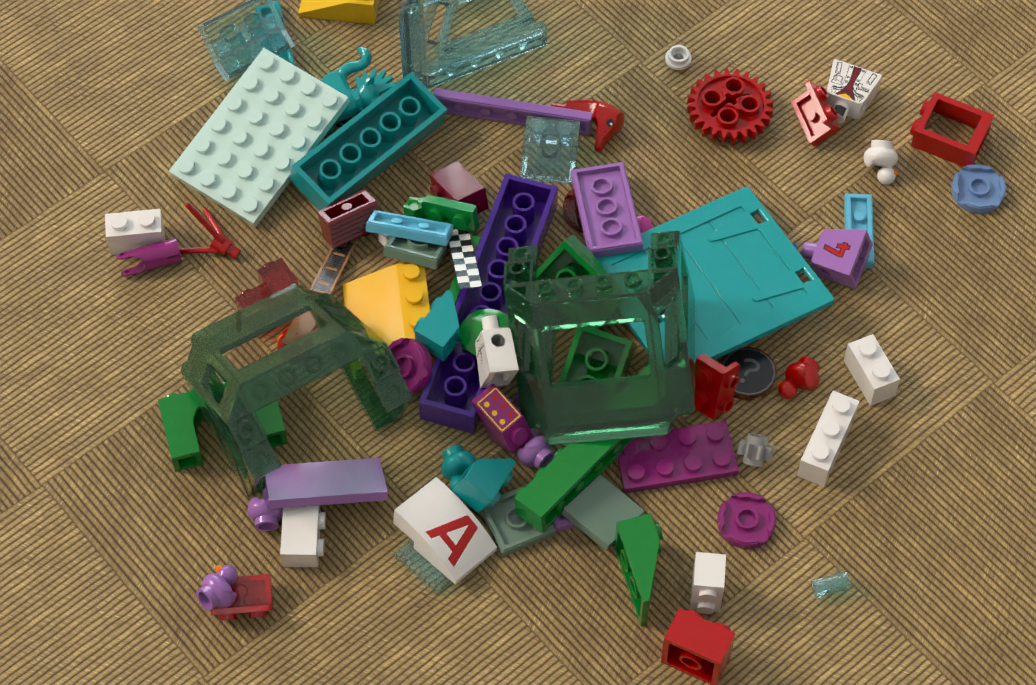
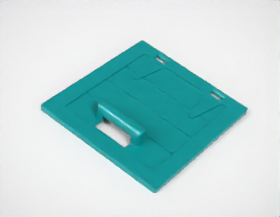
[596,187,834,381]

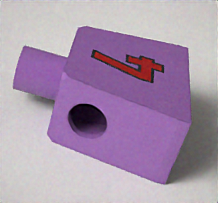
[802,229,873,289]

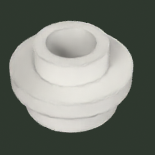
[665,45,691,70]

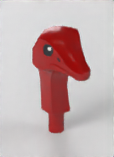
[552,100,625,152]

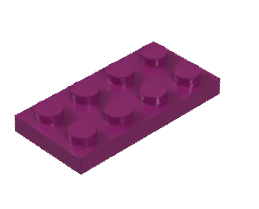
[617,420,739,494]

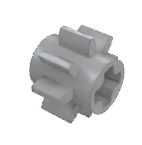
[737,433,774,467]

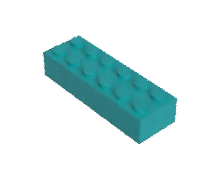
[289,72,448,210]

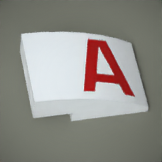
[393,477,497,585]

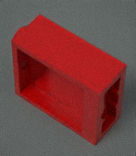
[909,92,994,167]

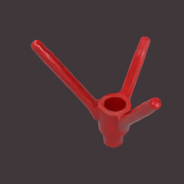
[180,202,241,259]

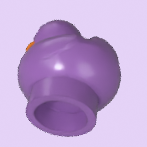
[517,426,555,470]
[247,487,283,532]
[196,565,238,611]

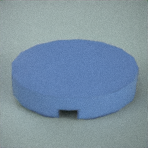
[951,164,1006,214]

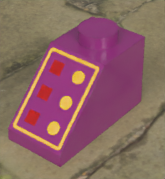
[471,383,533,454]

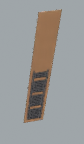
[281,240,358,348]

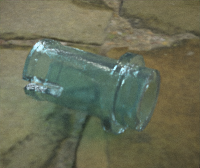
[811,570,851,599]

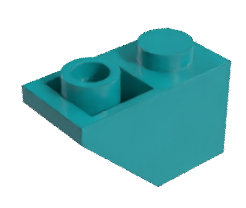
[414,290,460,361]
[451,458,516,513]

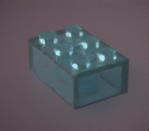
[198,0,295,81]

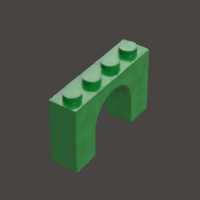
[157,372,288,472]

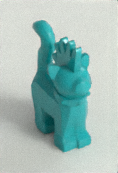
[320,46,396,134]

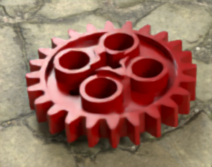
[687,68,774,145]

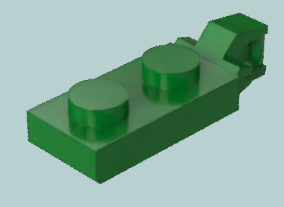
[403,194,480,233]

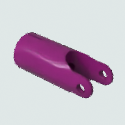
[116,238,182,276]

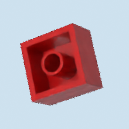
[661,608,736,685]

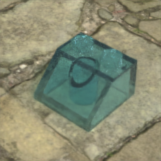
[520,116,580,183]

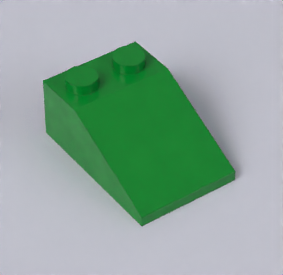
[528,234,626,329]
[551,323,637,418]
[614,513,663,626]

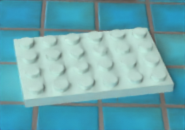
[169,48,350,228]

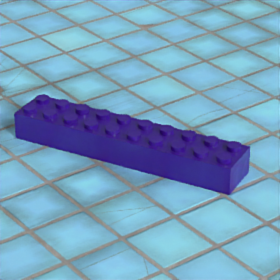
[419,173,558,434]

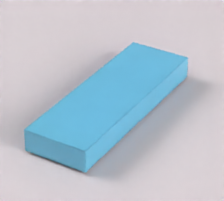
[844,193,874,268]
[366,210,454,246]

